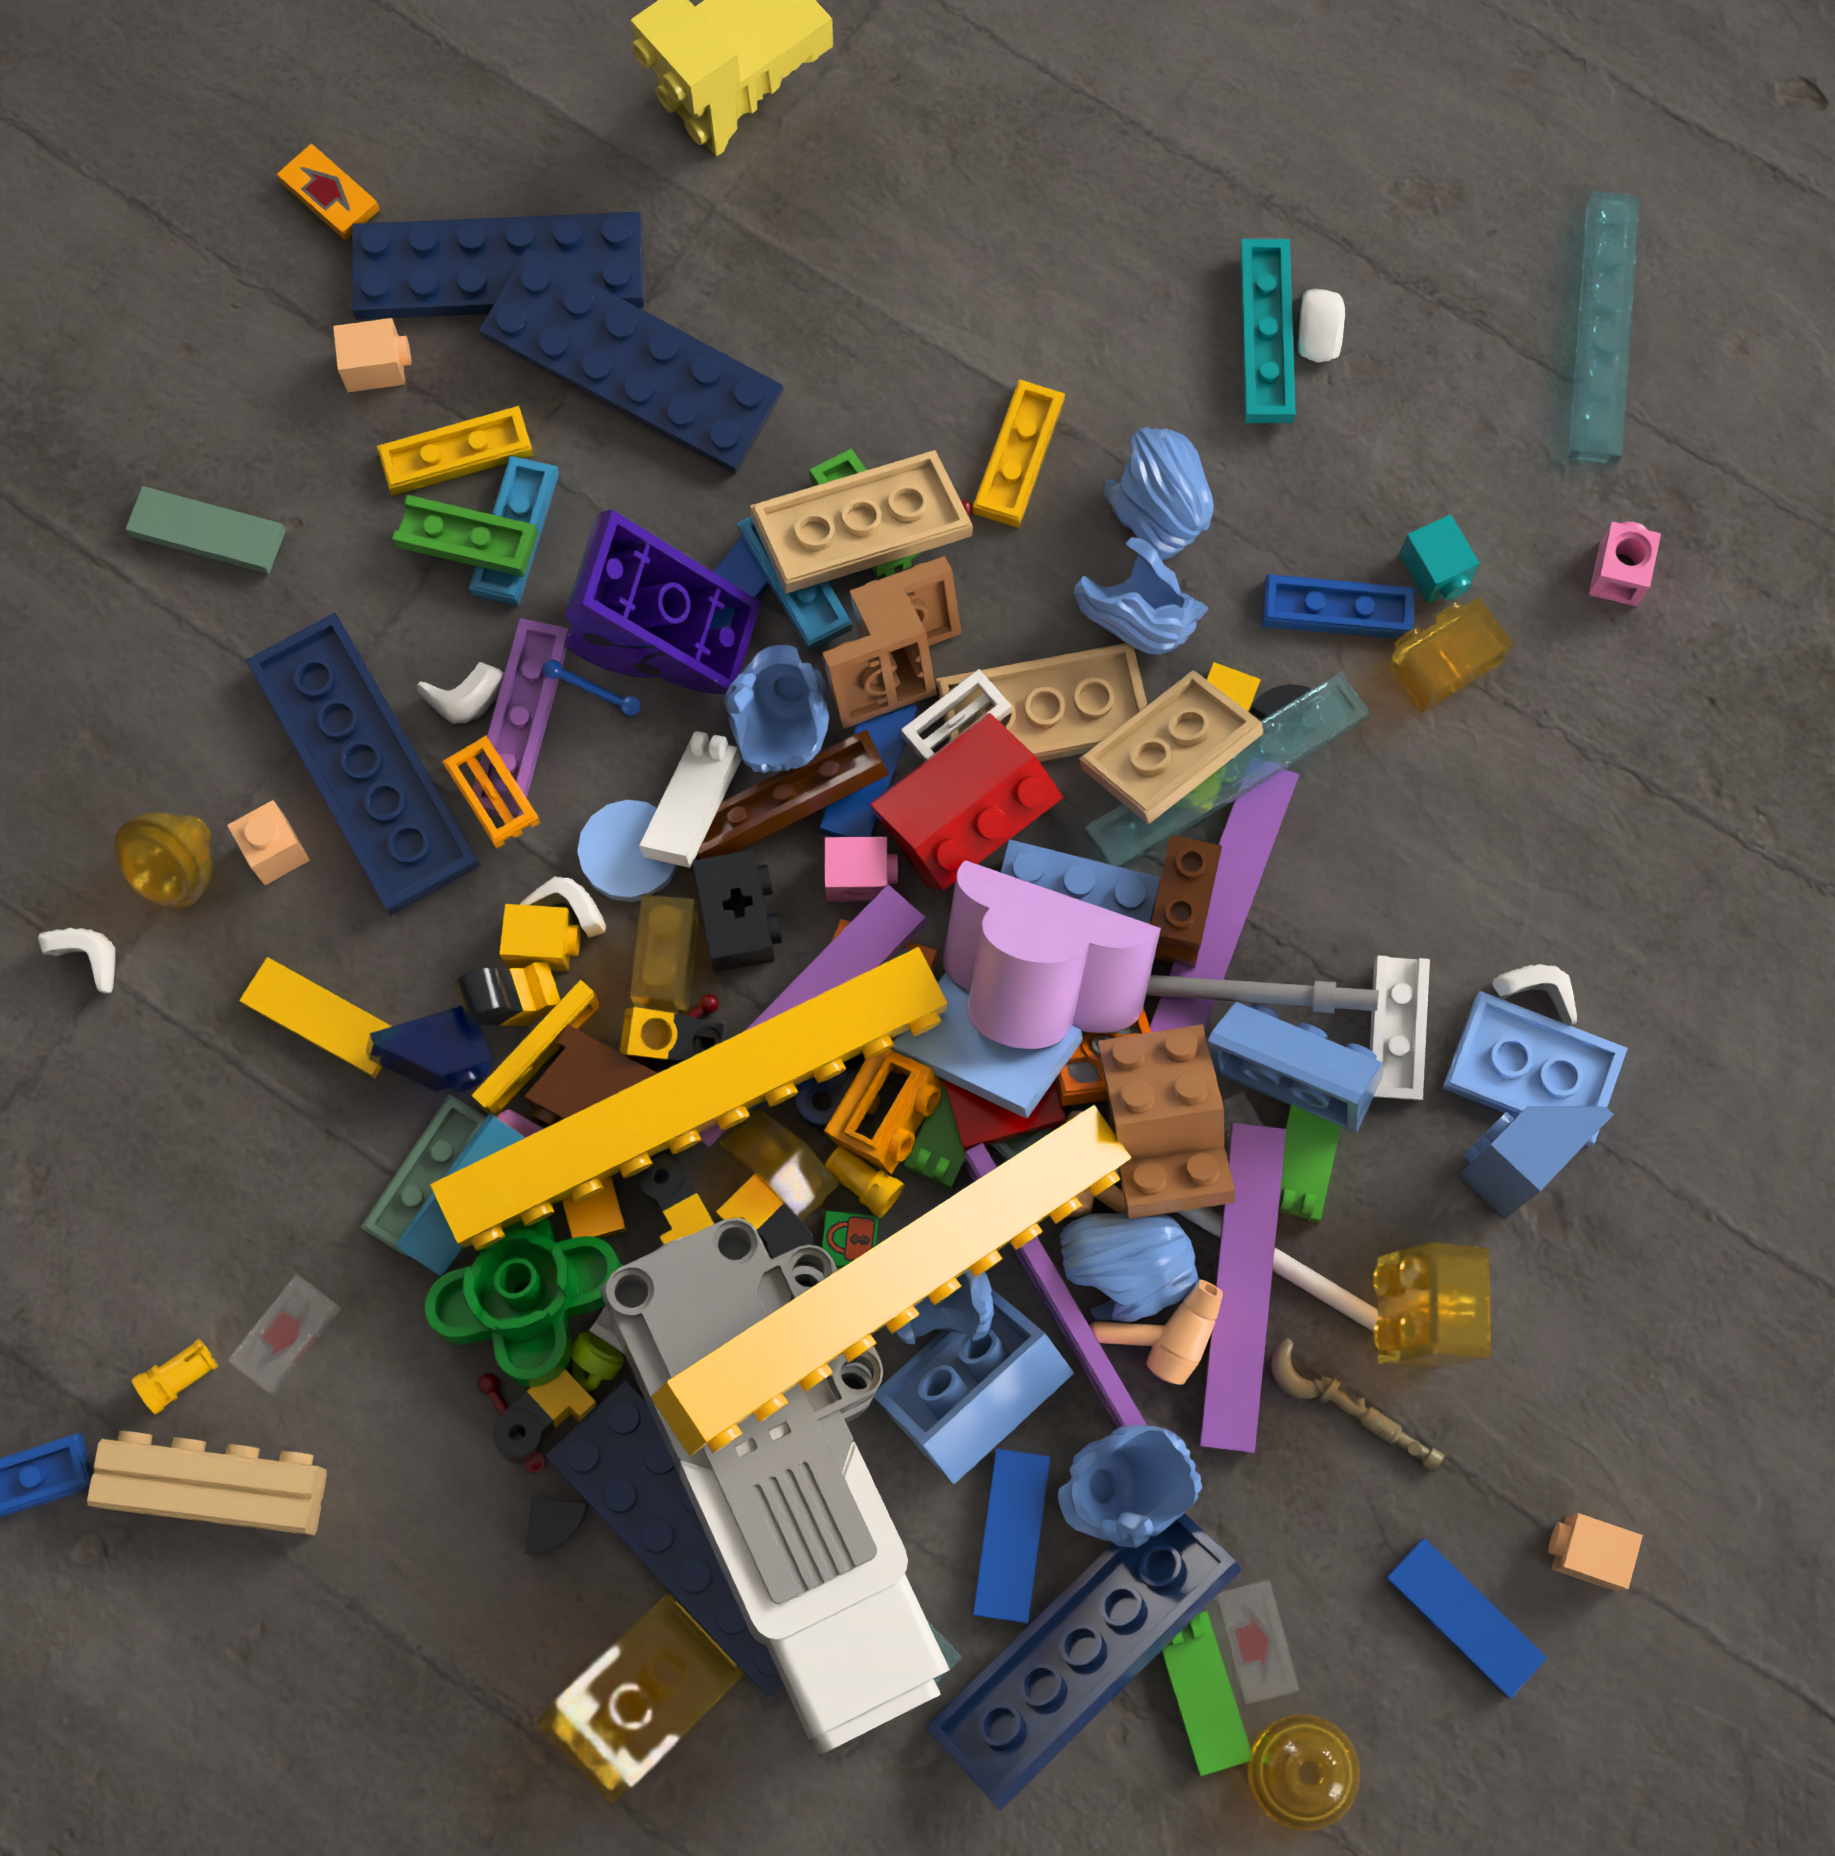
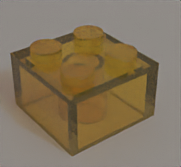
[1373,1242,1491,1369]

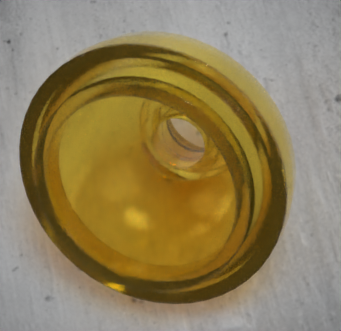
[114,812,213,908]
[1247,1714,1360,1831]

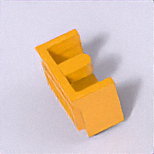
[824,1049,943,1174]

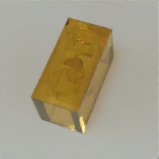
[1388,597,1514,713]
[630,895,698,1015]

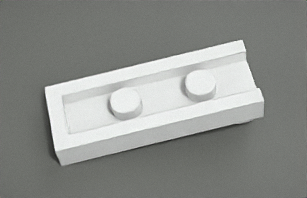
[639,731,741,868]
[1370,955,1430,1101]

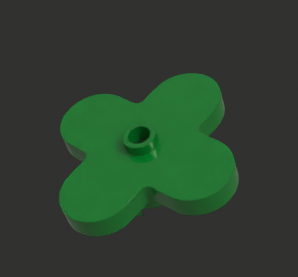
[425,1217,622,1387]

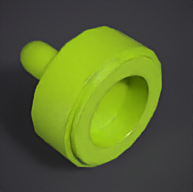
[571,1332,624,1391]

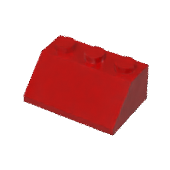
[868,713,1064,891]

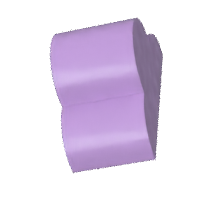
[943,860,1161,1049]

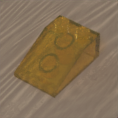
[537,1592,745,1805]

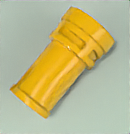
[822,1145,904,1218]
[131,1338,219,1415]

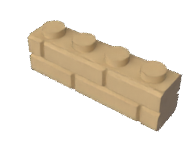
[87,1431,327,1535]

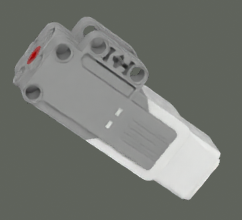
[599,1218,950,1754]

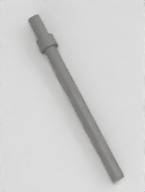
[1146,975,1379,1014]

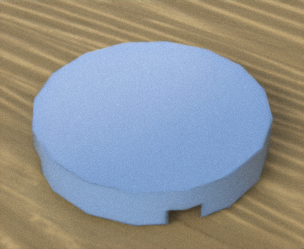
[577,800,679,902]

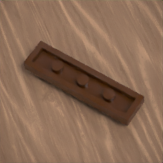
[698,729,889,859]

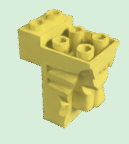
[631,0,833,157]

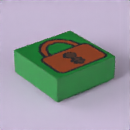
[822,1211,879,1268]

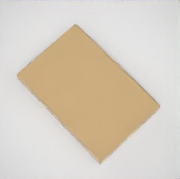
[1079,670,1264,825]

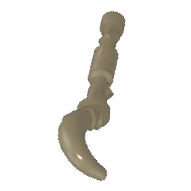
[1271,1338,1444,1473]

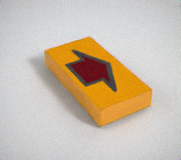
[277,144,380,241]

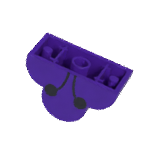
[565,509,761,694]

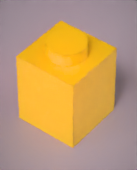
[500,904,581,971]

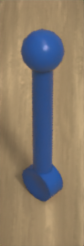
[542,659,641,717]

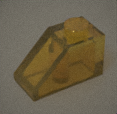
[720,1107,839,1221]

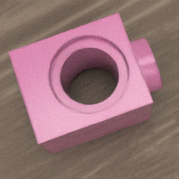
[1589,522,1661,607]
[825,837,898,902]

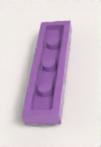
[469,618,569,819]

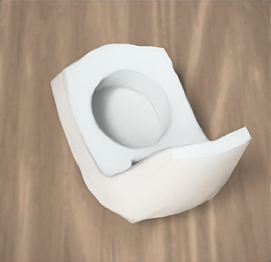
[1297,289,1345,363]
[417,662,504,724]
[519,876,606,938]
[37,928,115,993]
[1492,964,1577,1025]

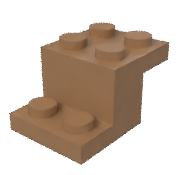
[822,556,962,729]
[1098,1024,1235,1219]

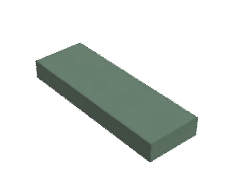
[125,486,286,574]
[360,1094,487,1258]

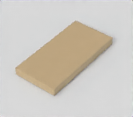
[750,450,973,594]
[936,643,1147,762]

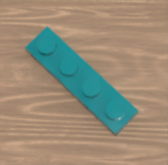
[1239,239,1296,423]

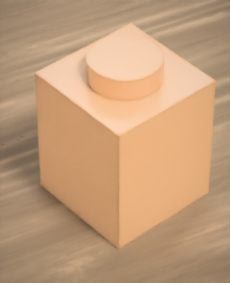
[333,318,411,392]
[227,800,310,885]
[1548,1513,1643,1591]

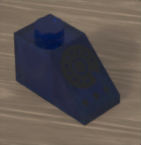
[366,1005,492,1092]

